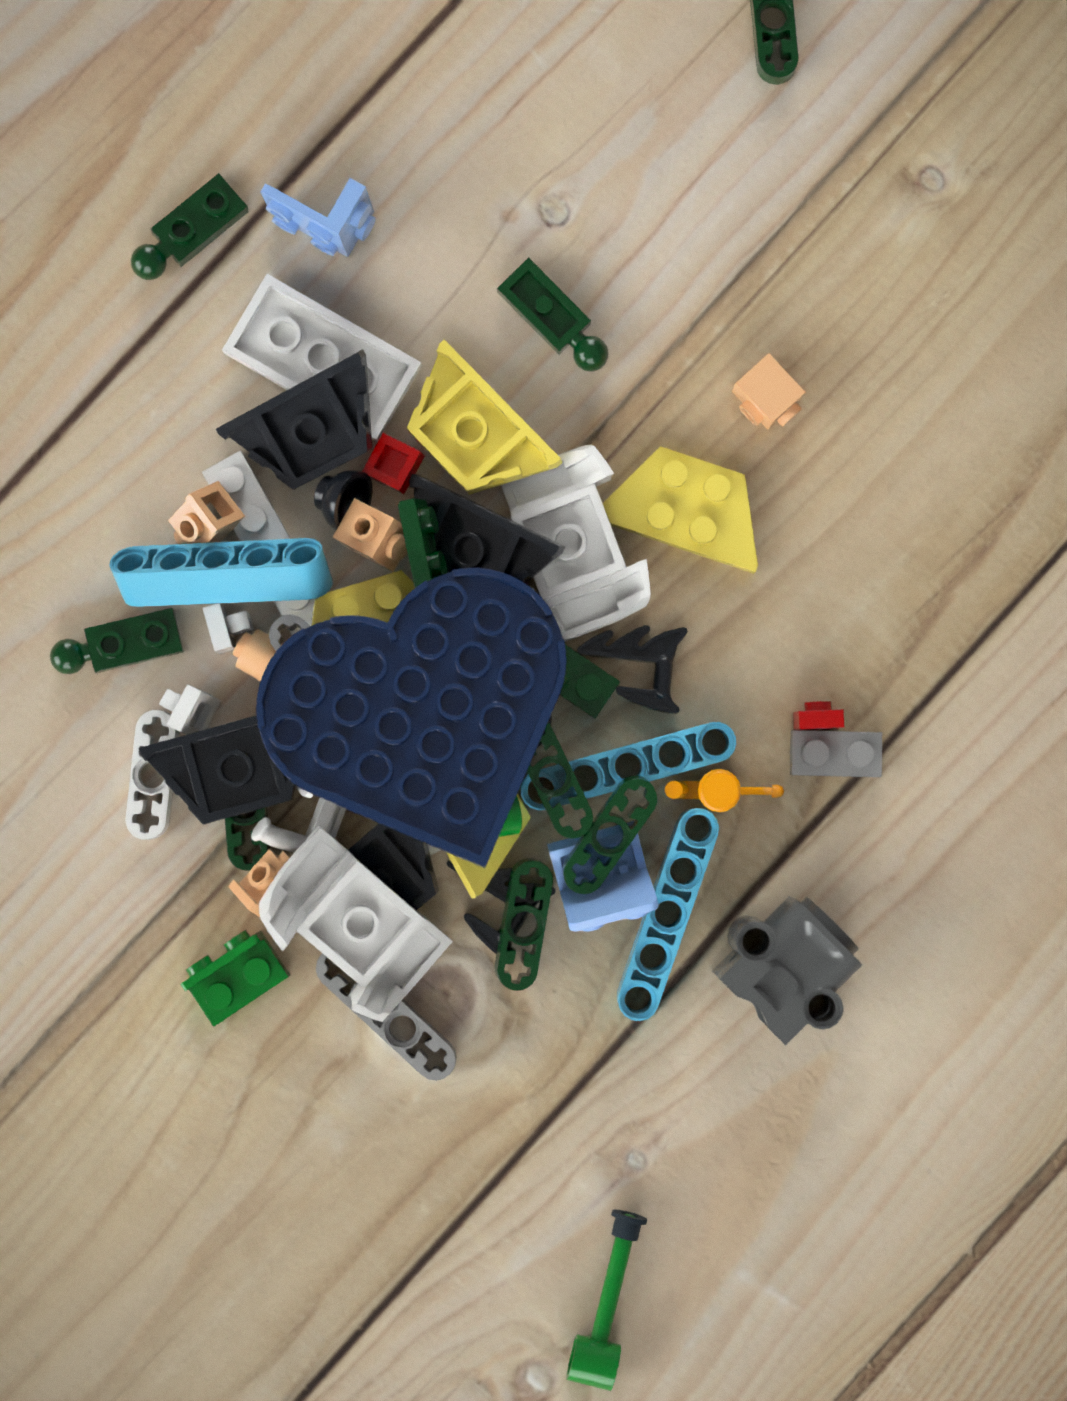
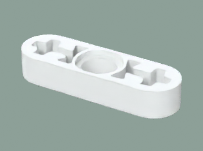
[125,710,179,840]

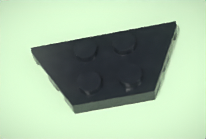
[216,349,373,490]
[409,473,565,584]
[138,715,296,825]
[348,823,439,910]

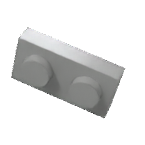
[790,730,882,777]

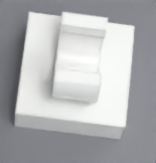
[202,603,254,654]
[159,684,221,735]

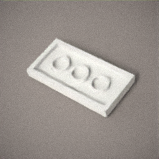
[222,274,422,442]

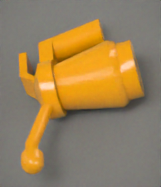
[664,769,784,812]

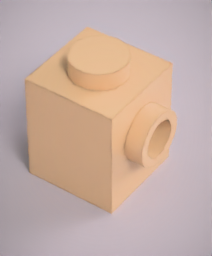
[732,353,806,430]
[332,498,407,572]

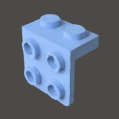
[260,178,376,257]
[547,821,659,931]

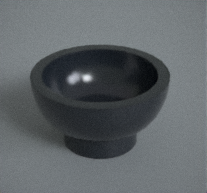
[314,470,373,530]

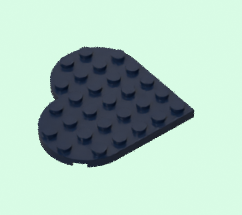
[256,568,566,868]

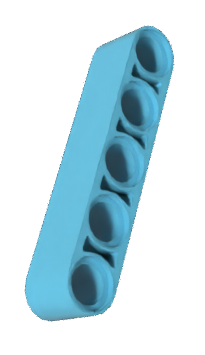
[109,538,333,607]
[521,722,736,811]
[616,807,719,1021]

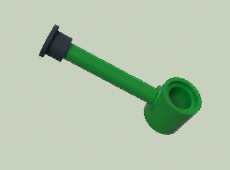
[566,1209,647,1391]

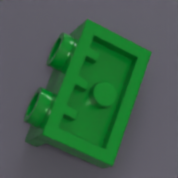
[180,930,290,1027]

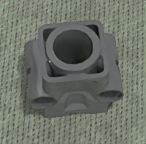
[712,896,862,1046]

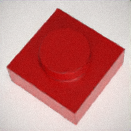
[362,433,425,495]
[793,701,845,730]

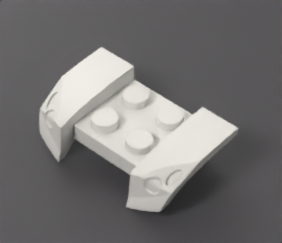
[501,445,651,642]
[259,825,453,1022]

